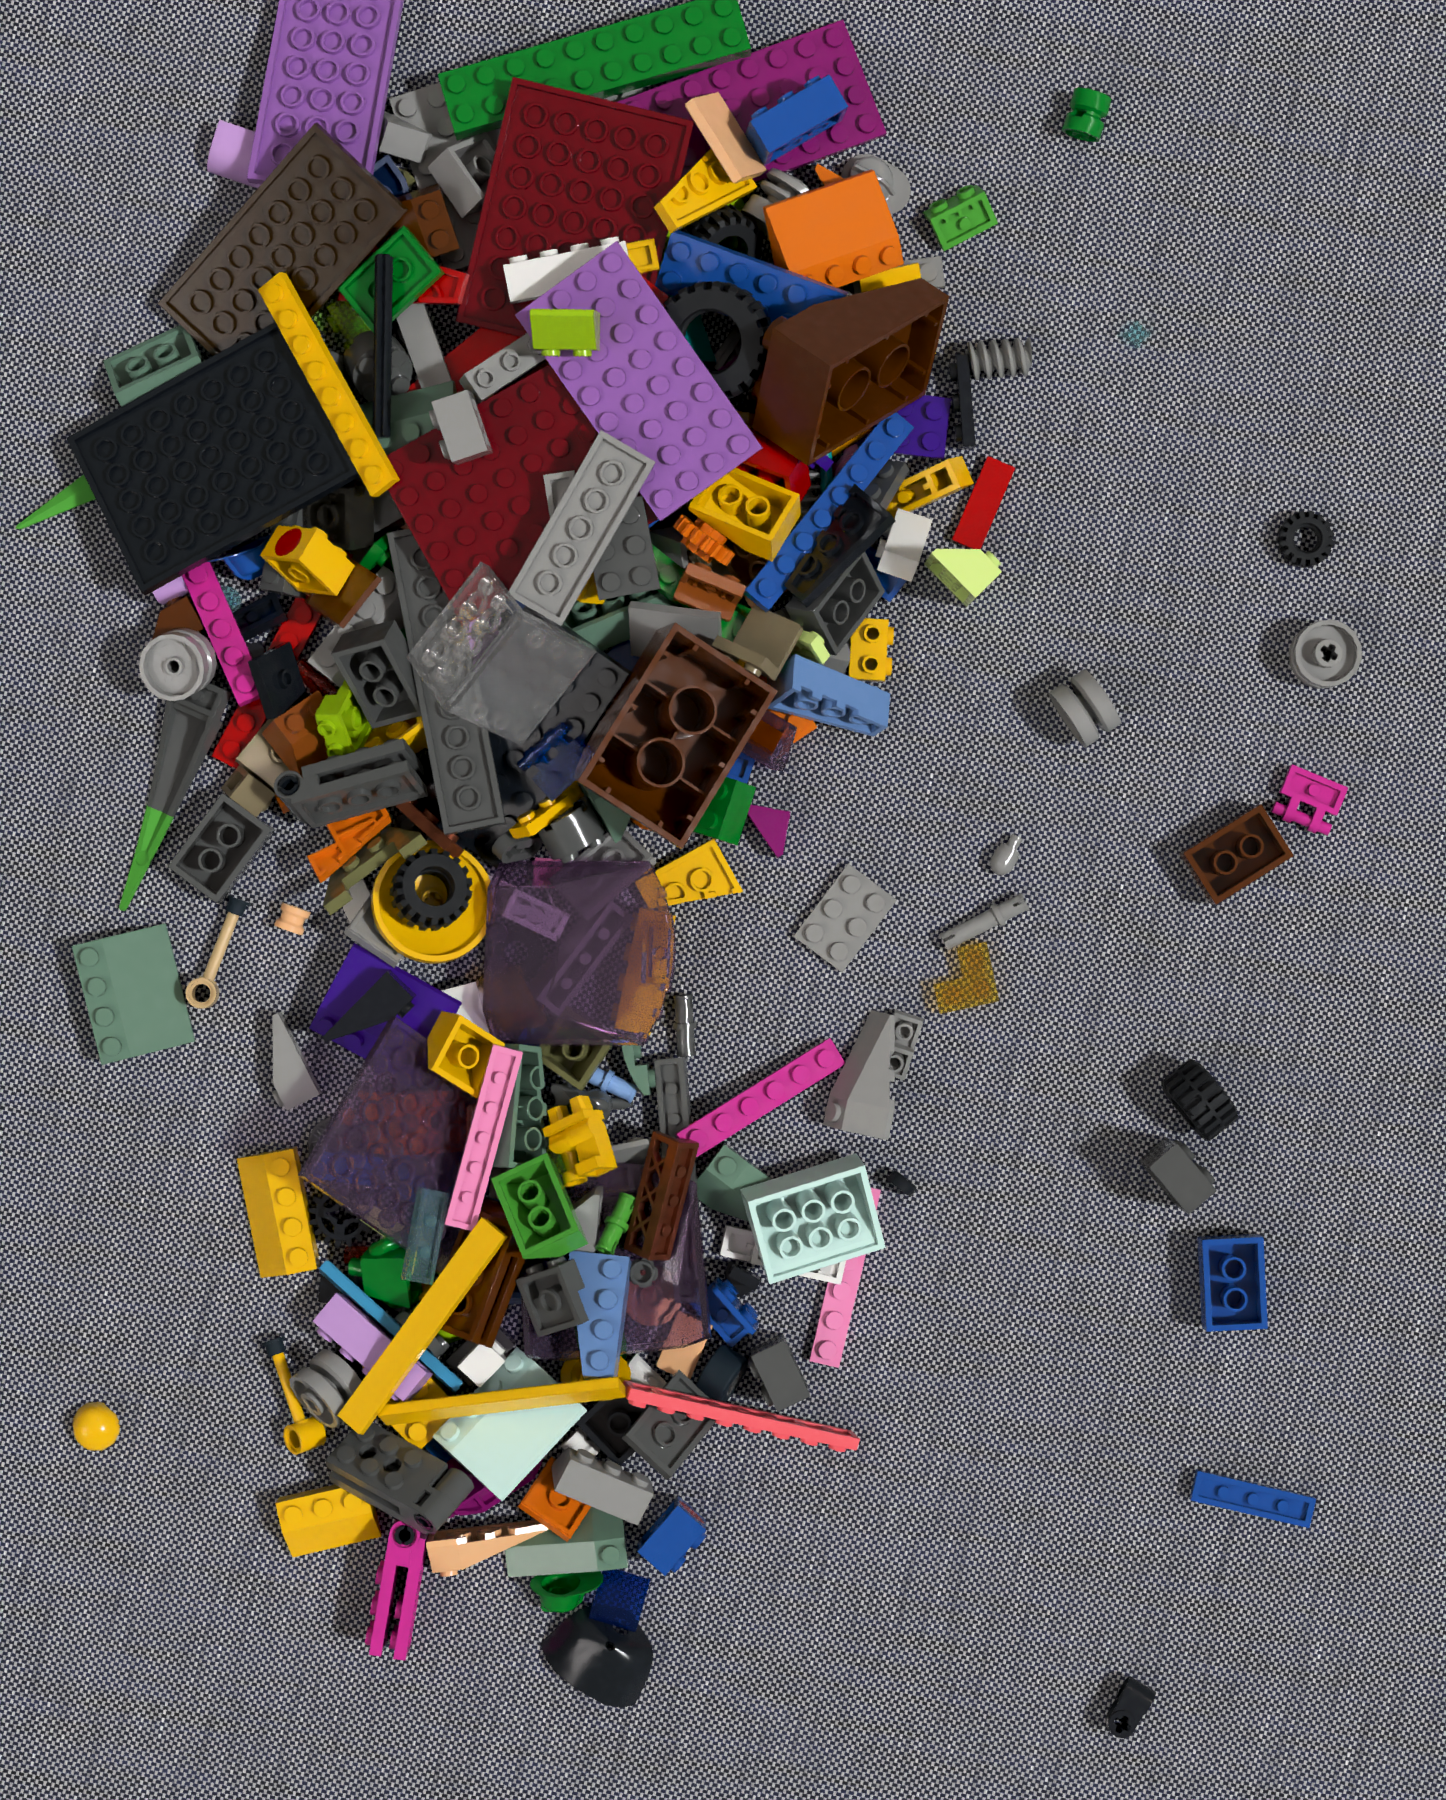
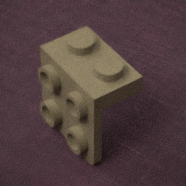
[711,606,803,681]

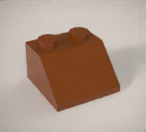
[262,690,329,776]

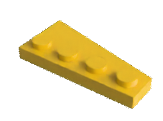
[654,148,758,234]

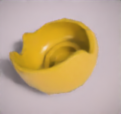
[72,1402,120,1451]

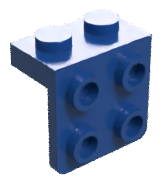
[691,1277,759,1348]

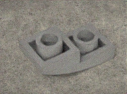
[890,1009,924,1081]

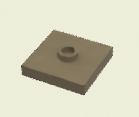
[235,718,290,792]

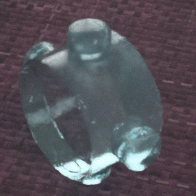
[1123,321,1150,348]

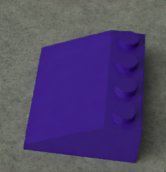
[309,943,462,1087]

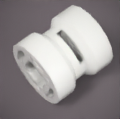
[560,1427,601,1457]

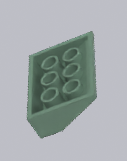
[72,923,196,1065]

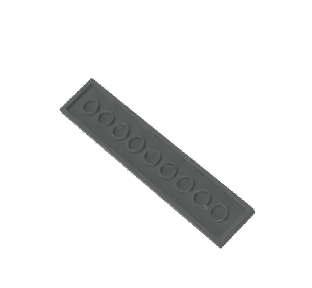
[387,529,506,836]

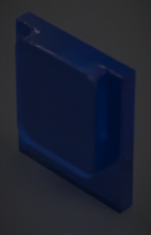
[589,1569,650,1632]

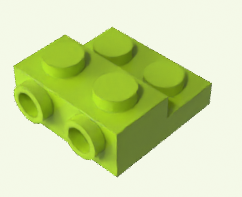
[315,680,372,757]

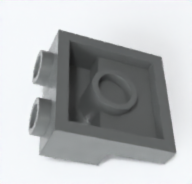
[516,1255,589,1337]

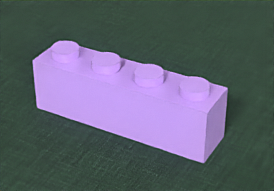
[313,1293,433,1402]

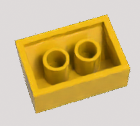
[275,1484,382,1558]

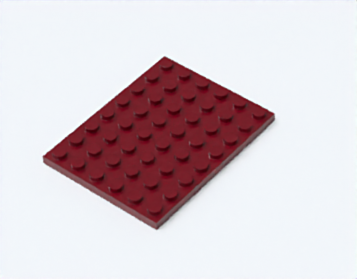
[456,77,694,337]
[387,364,659,627]

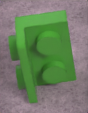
[923,185,998,251]

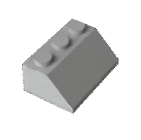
[551,1447,654,1526]

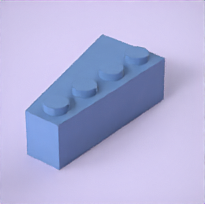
[767,654,890,737]
[569,1251,632,1380]

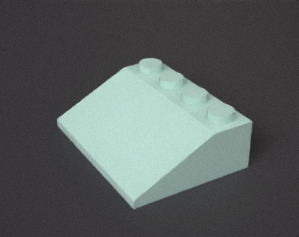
[740,1153,886,1284]
[432,1347,587,1501]

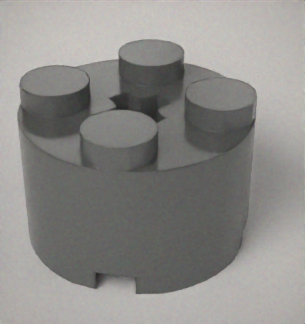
[343,330,413,402]
[537,796,605,864]

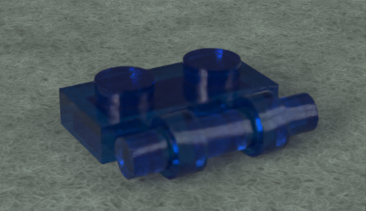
[517,722,586,801]

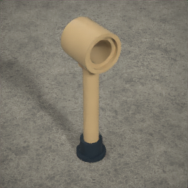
[185,895,251,1009]

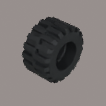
[681,204,763,259]
[390,848,473,931]
[1161,1059,1239,1141]

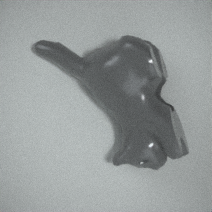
[547,1081,634,1123]

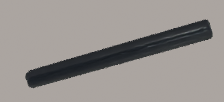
[372,254,393,439]

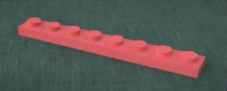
[623,1380,860,1452]

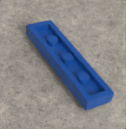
[1189,1469,1316,1528]

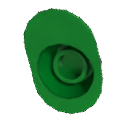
[530,1571,604,1613]

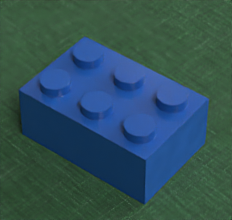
[745,75,849,166]
[1197,1234,1268,1332]

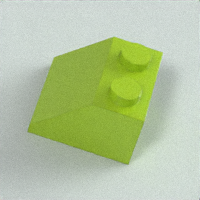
[530,309,600,357]

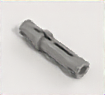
[939,893,1030,951]

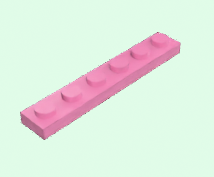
[444,1044,523,1231]
[809,1187,881,1368]

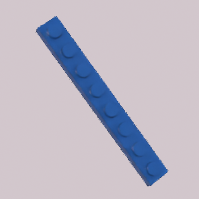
[744,412,914,612]

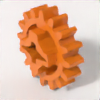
[673,514,735,566]

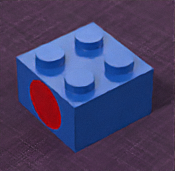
[637,1495,706,1576]

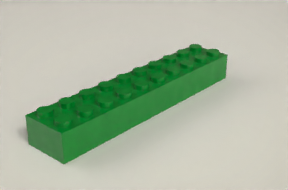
[438,0,751,141]

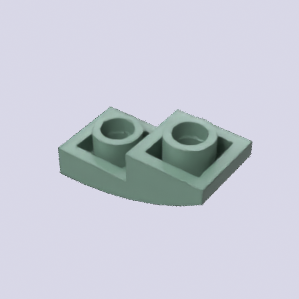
[620,1034,656,1096]

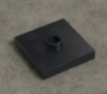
[248,642,308,720]

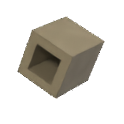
[221,765,275,817]

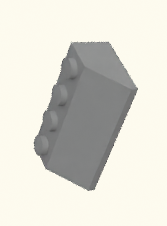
[307,566,405,687]

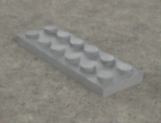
[507,430,656,626]

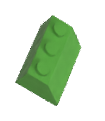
[491,1153,588,1259]

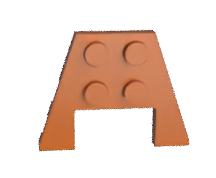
[274,792,392,883]

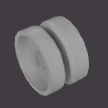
[1289,620,1362,689]
[139,628,217,701]
[1048,669,1122,748]
[289,1349,362,1429]

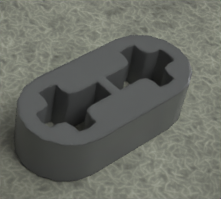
[492,832,542,863]

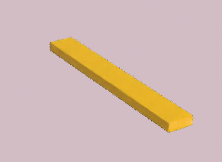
[337,1217,508,1435]
[378,1376,626,1426]

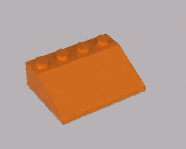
[763,169,904,288]

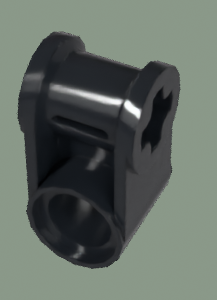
[1105,1676,1156,1738]

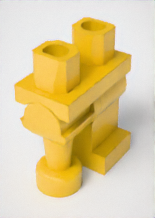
[542,1095,618,1187]

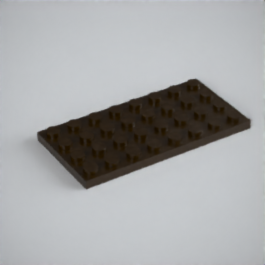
[158,122,409,356]

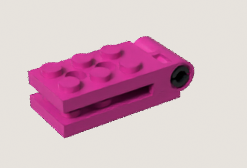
[365,1519,429,1661]

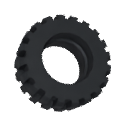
[664,281,772,399]

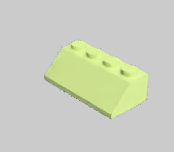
[924,549,1002,607]

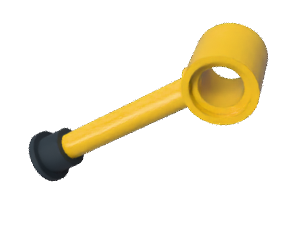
[261,1336,326,1455]

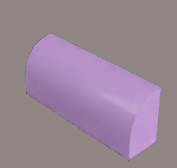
[207,120,261,189]

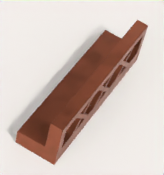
[624,1131,699,1260]

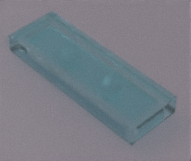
[401,1187,450,1285]

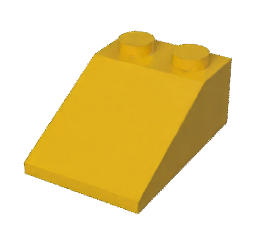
[688,468,801,562]

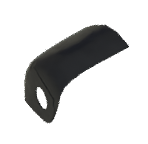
[540,1606,653,1708]

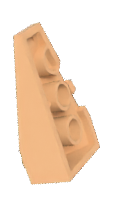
[426,1520,549,1577]

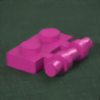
[1271,764,1348,836]

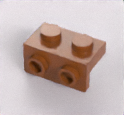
[673,562,746,622]

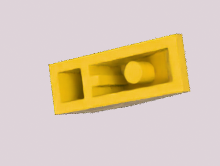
[886,456,974,518]

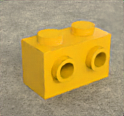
[848,618,894,682]

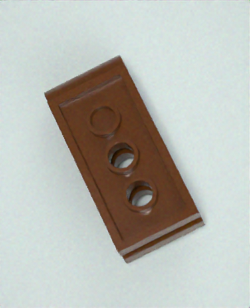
[440,1196,525,1348]

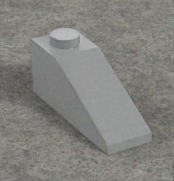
[272,1012,323,1111]

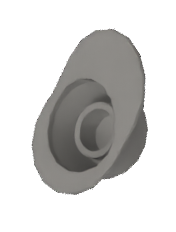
[841,154,911,214]

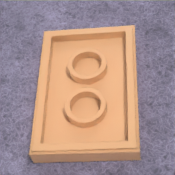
[685,92,767,183]

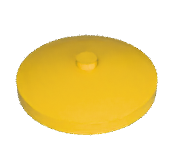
[371,841,495,964]

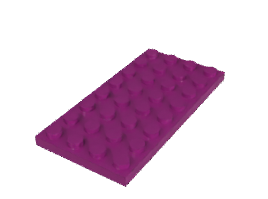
[617,20,887,183]

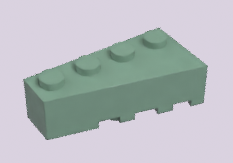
[492,1044,549,1169]

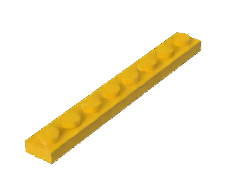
[258,272,400,497]

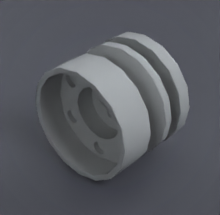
[741,168,810,237]

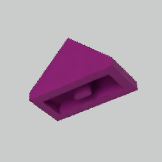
[748,805,791,858]

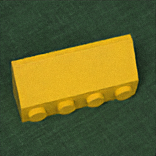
[237,1146,321,1278]

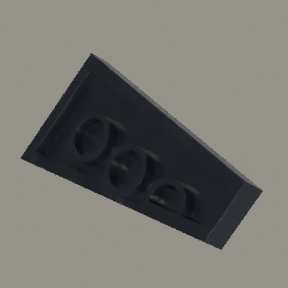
[784,483,895,608]

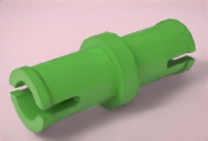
[595,1192,636,1255]

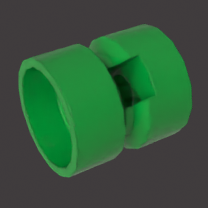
[1062,87,1112,142]

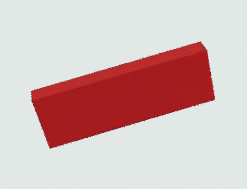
[951,456,1015,549]

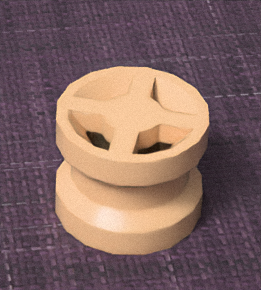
[274,902,311,935]

